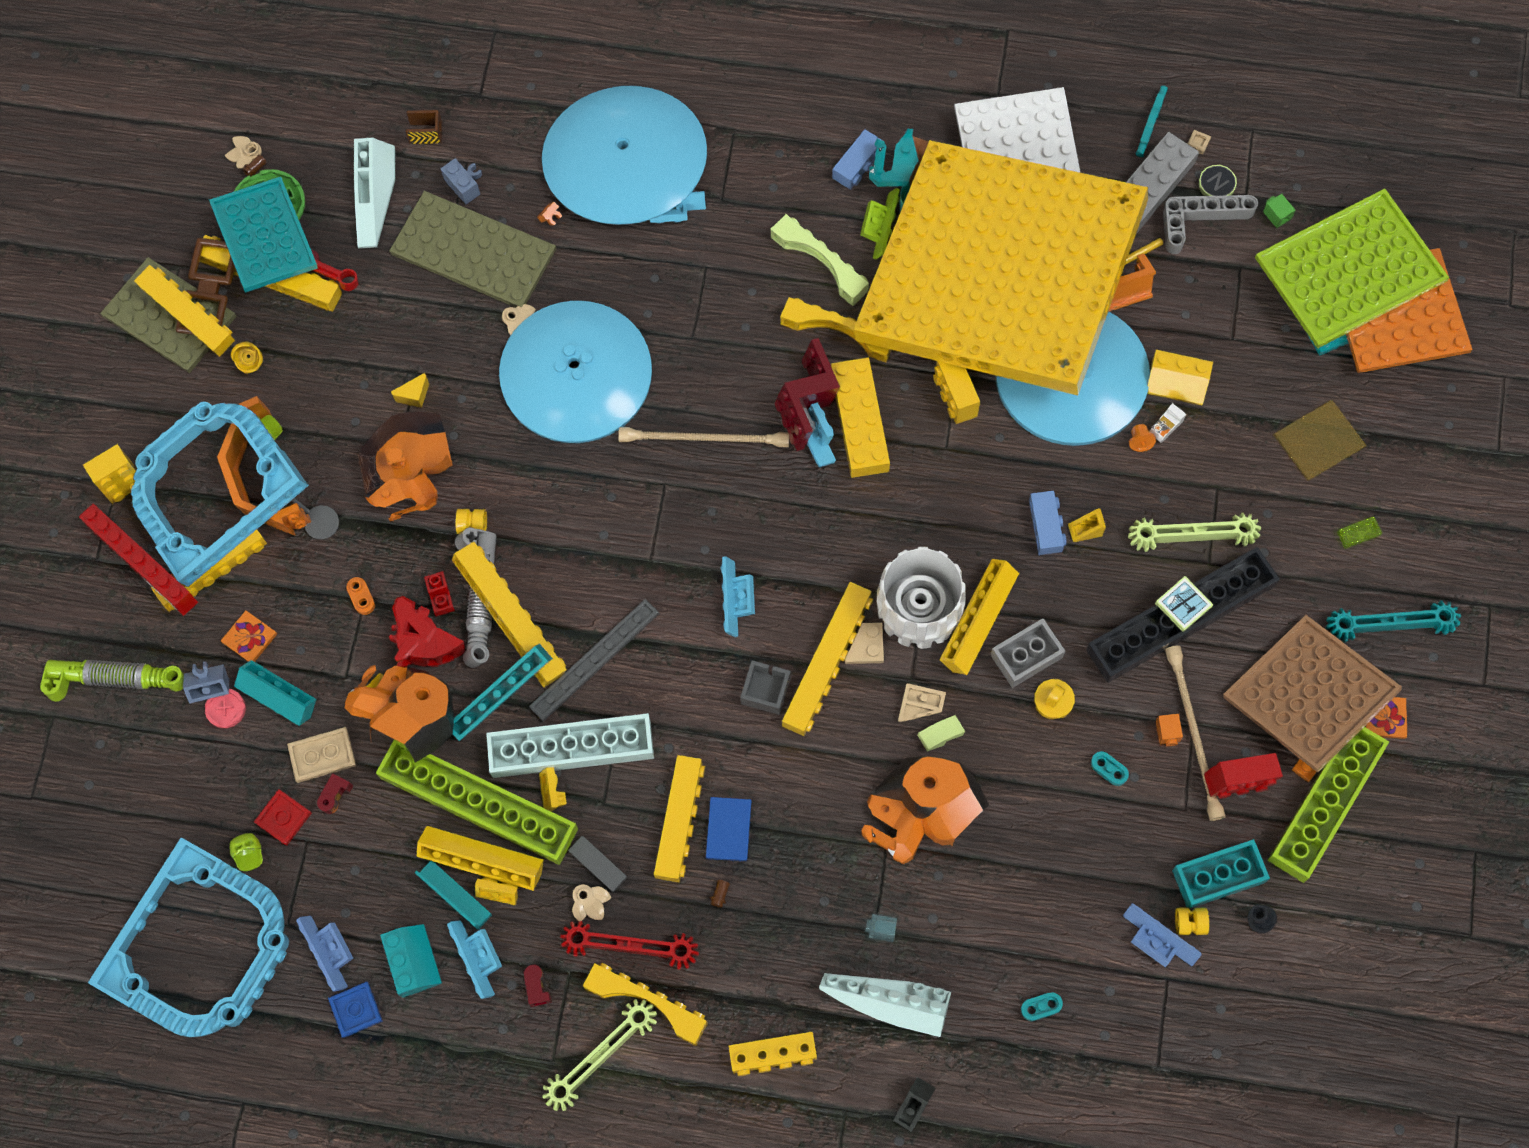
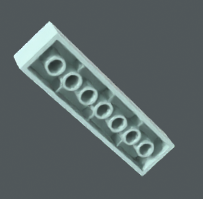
[487,714,654,778]

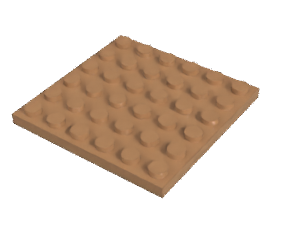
[1223,615,1402,773]

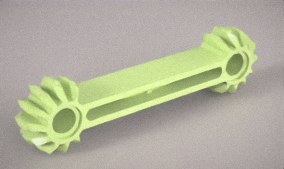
[1128,513,1261,552]
[543,999,657,1111]

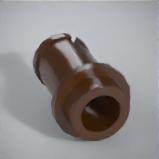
[243,154,267,177]
[710,880,730,908]

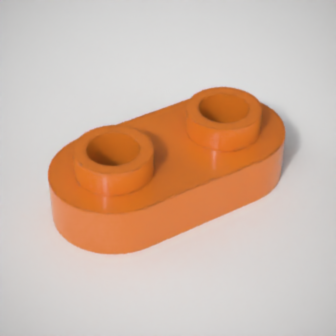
[347,577,375,615]

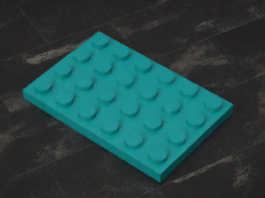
[209,177,318,293]

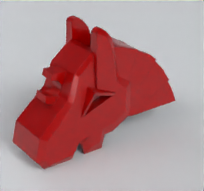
[389,596,465,668]

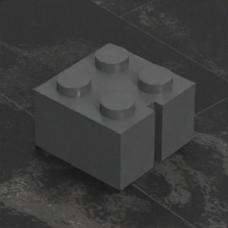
[740,660,791,715]

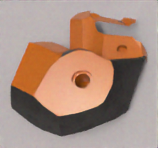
[345,665,454,763]
[862,756,989,864]

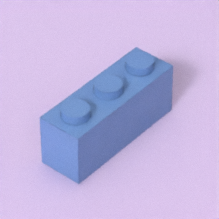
[832,130,883,190]
[1029,491,1066,555]

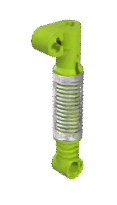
[40,660,184,702]

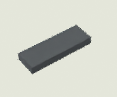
[568,836,627,893]

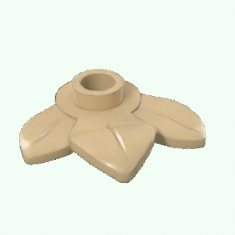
[225,136,262,169]
[502,304,535,335]
[572,884,611,921]

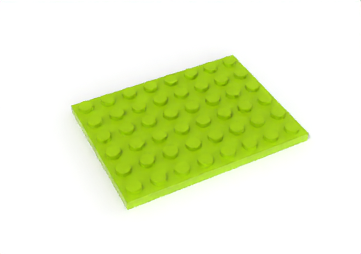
[1255,189,1450,348]

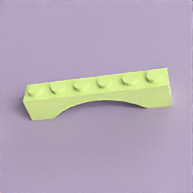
[771,214,869,306]

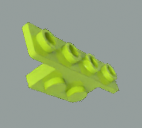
[860,188,900,260]

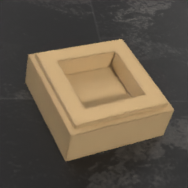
[1188,130,1211,154]

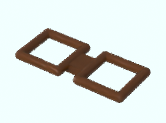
[176,238,235,335]

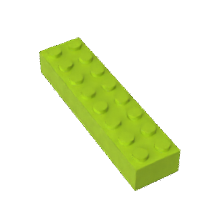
[1267,727,1389,883]

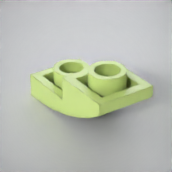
[917,715,965,751]

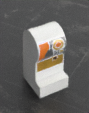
[1149,403,1186,443]

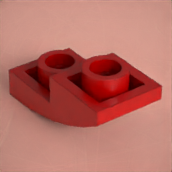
[424,571,455,616]

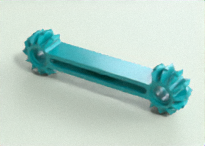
[1325,600,1461,643]

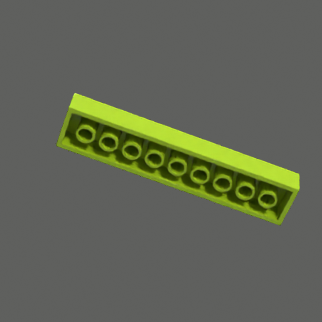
[376,739,578,865]

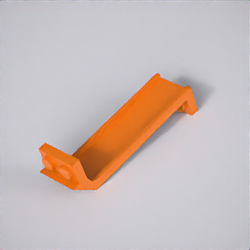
[1108,253,1156,312]

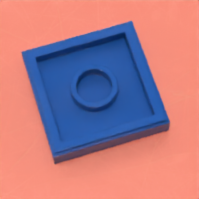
[328,982,383,1038]

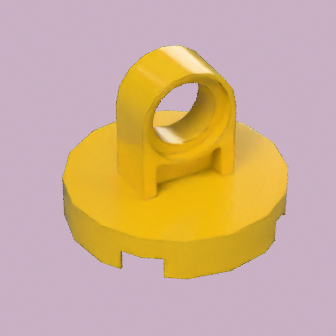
[1034,679,1075,720]

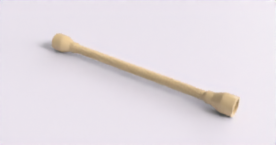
[619,427,789,447]
[1165,646,1226,821]

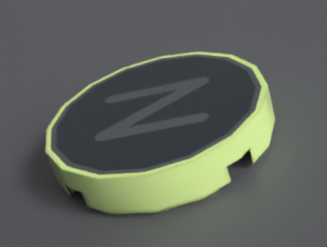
[1199,165,1237,196]

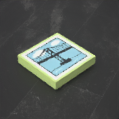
[1155,576,1213,632]

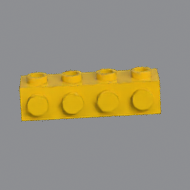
[729,1032,817,1076]

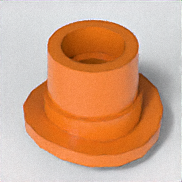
[1129,424,1156,452]

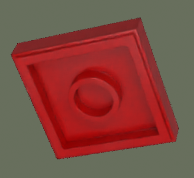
[254,789,312,846]

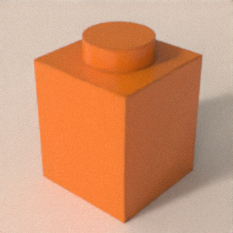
[1156,714,1183,746]

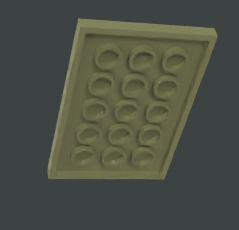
[100,257,237,374]

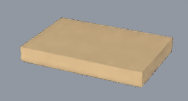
[287,727,356,783]

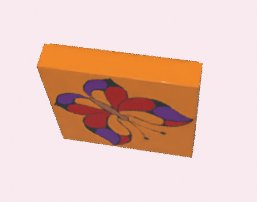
[221,611,277,662]
[1365,697,1407,739]

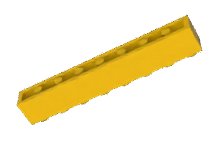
[200,235,342,312]
[452,542,567,688]
[782,582,873,736]

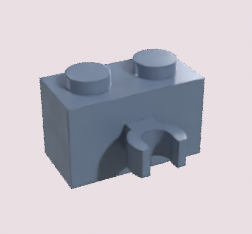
[440,158,482,205]
[183,661,229,703]

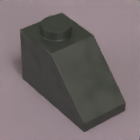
[893,1077,936,1132]

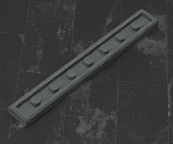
[529,599,659,722]

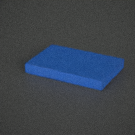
[706,797,751,862]

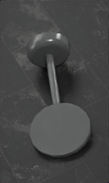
[291,498,339,540]

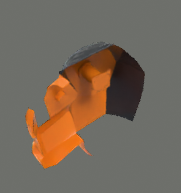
[358,412,453,521]

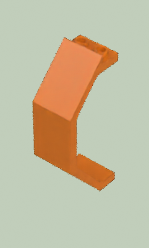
[217,396,311,536]

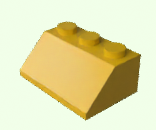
[1147,350,1213,406]

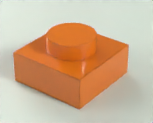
[1292,759,1316,782]

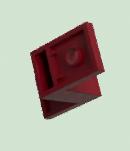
[775,338,840,451]

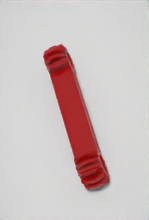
[560,921,699,970]

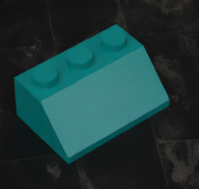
[380,924,442,998]

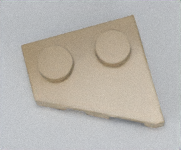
[845,623,884,664]
[898,683,946,722]

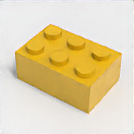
[933,361,980,424]
[83,444,137,504]

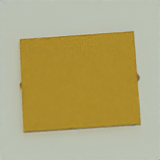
[1274,400,1366,481]

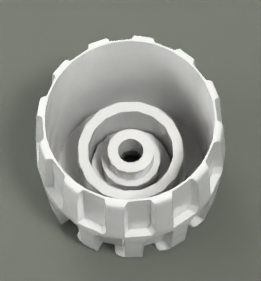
[877,547,966,649]

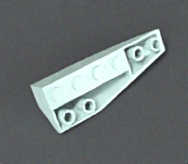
[354,138,395,248]
[819,973,951,1037]

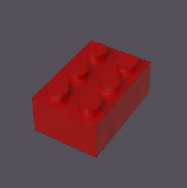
[1204,753,1283,799]

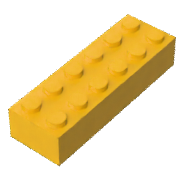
[831,357,890,478]

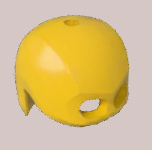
[231,341,263,374]

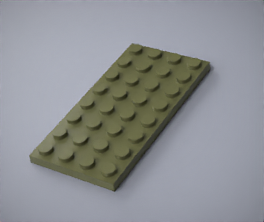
[389,191,556,307]

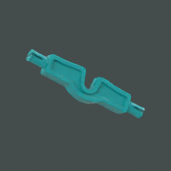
[1136,86,1168,157]

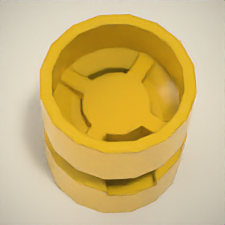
[456,509,487,534]
[1175,907,1209,935]

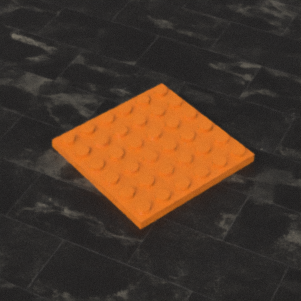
[1346,248,1472,373]

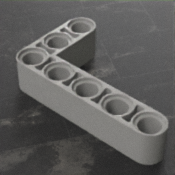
[1163,195,1258,254]

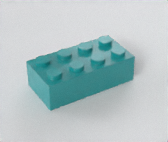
[1172,839,1270,909]

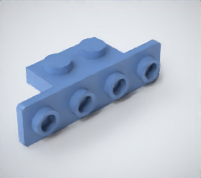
[1123,903,1202,968]
[296,916,353,991]

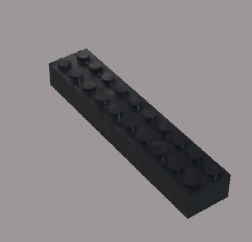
[1086,547,1280,683]

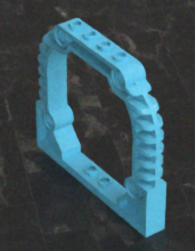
[131,402,309,587]
[88,838,289,1037]

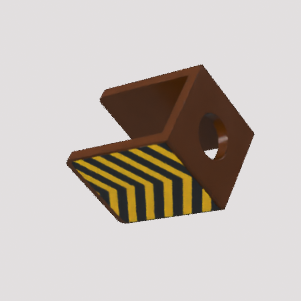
[406,110,442,144]

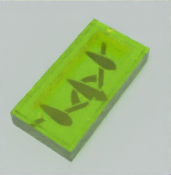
[1337,516,1383,549]

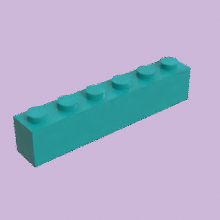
[453,644,553,741]

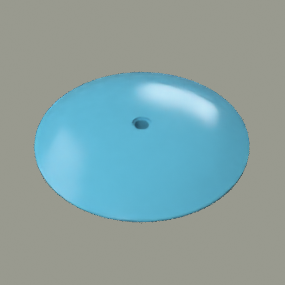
[542,86,707,225]

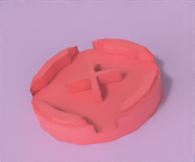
[205,689,246,729]

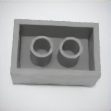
[991,619,1065,688]

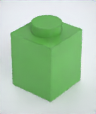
[1263,194,1296,228]

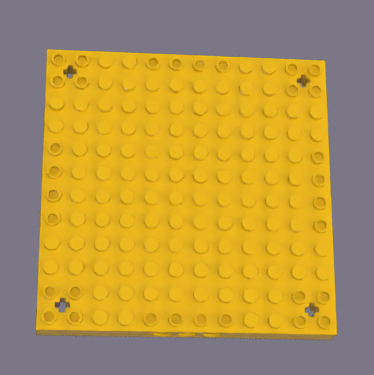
[853,140,1148,396]

